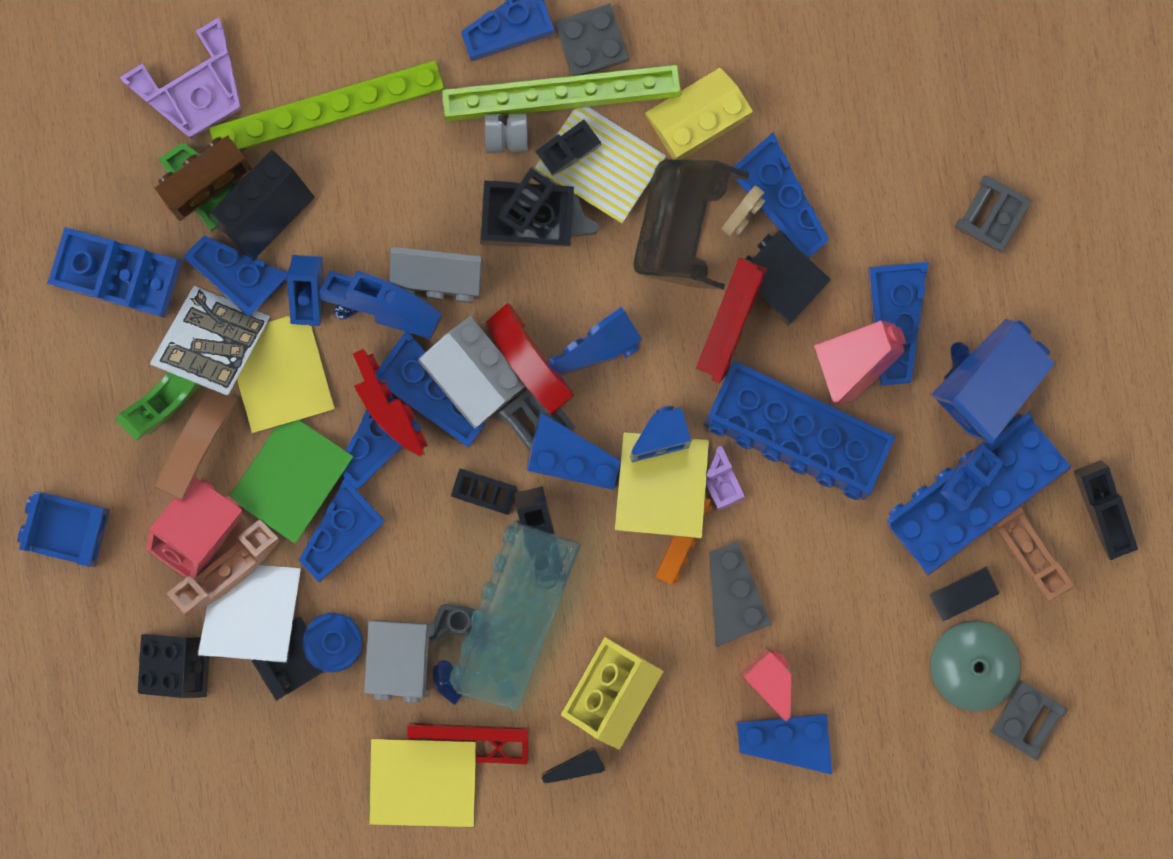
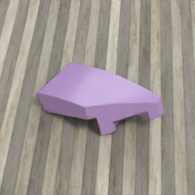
[706,445,745,511]

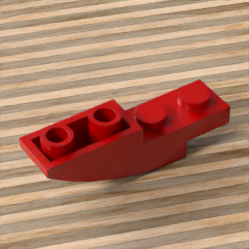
[352,349,428,457]

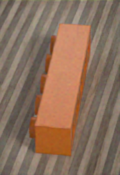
[655,498,712,585]

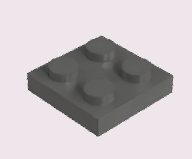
[555,3,629,76]

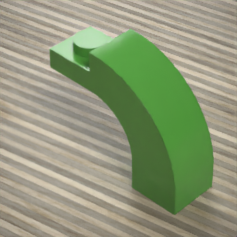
[115,372,202,441]

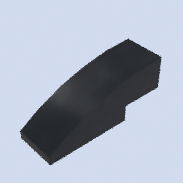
[1074,460,1138,560]

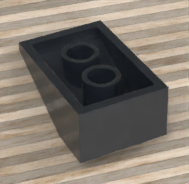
[480,180,574,247]

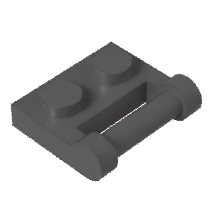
[955,175,1032,253]
[497,389,576,454]
[990,681,1068,760]

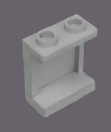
[364,620,435,702]

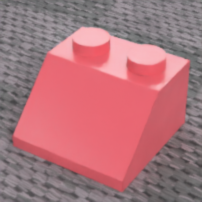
[740,649,791,721]

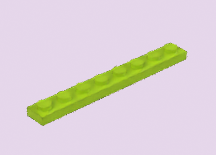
[209,60,444,151]
[442,65,681,122]

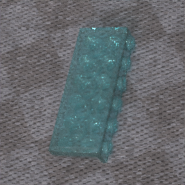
[450,519,581,711]

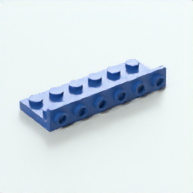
[704,361,895,500]
[887,412,1071,576]

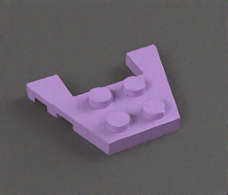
[120,17,242,140]

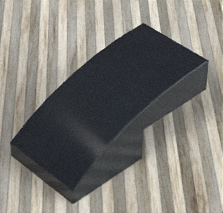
[535,119,602,176]
[930,566,1000,621]

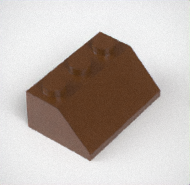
[155,135,252,221]

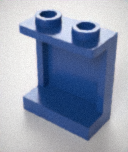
[17,492,110,567]

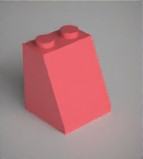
[814,320,906,404]
[146,477,242,578]

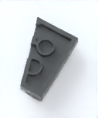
[709,541,771,647]

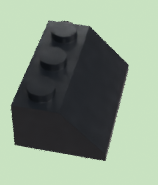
[210,150,315,261]

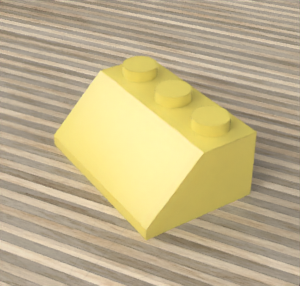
[645,68,753,164]
[561,637,664,750]

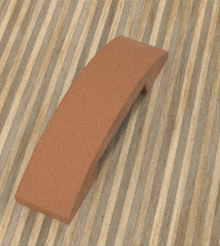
[155,389,238,501]
[995,507,1074,603]
[166,519,279,616]

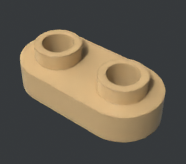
[721,185,765,236]

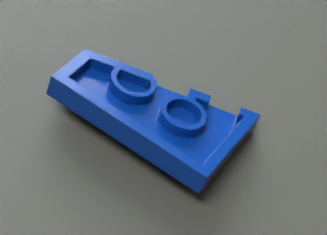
[461,0,555,62]
[184,235,287,318]
[342,397,422,490]
[526,412,621,490]
[299,478,386,582]
[737,714,832,774]

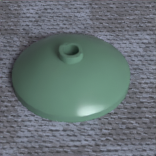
[930,621,1020,711]

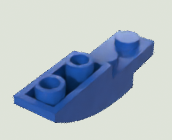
[318,271,442,339]

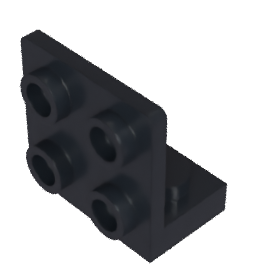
[251,617,323,701]
[138,634,209,698]

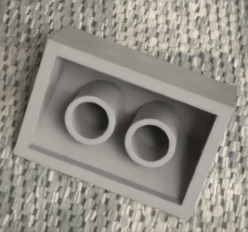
[390,247,484,303]
[418,316,526,429]

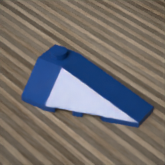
[547,307,642,376]

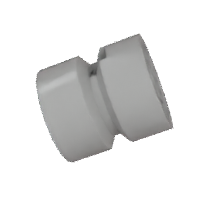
[485,113,528,153]

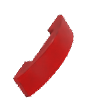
[486,303,575,414]

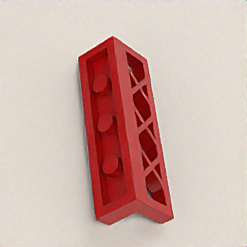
[696,257,768,383]
[407,723,529,764]

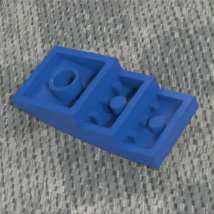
[47,227,182,318]

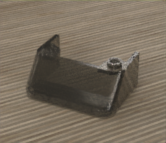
[633,159,750,290]

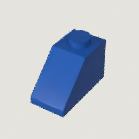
[287,255,324,326]
[630,406,691,463]

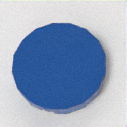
[302,613,362,673]

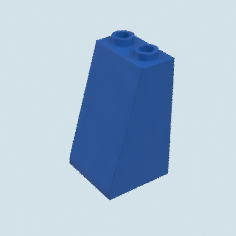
[931,319,1055,444]

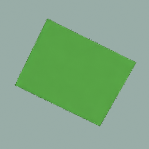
[229,420,353,544]

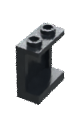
[745,231,831,326]

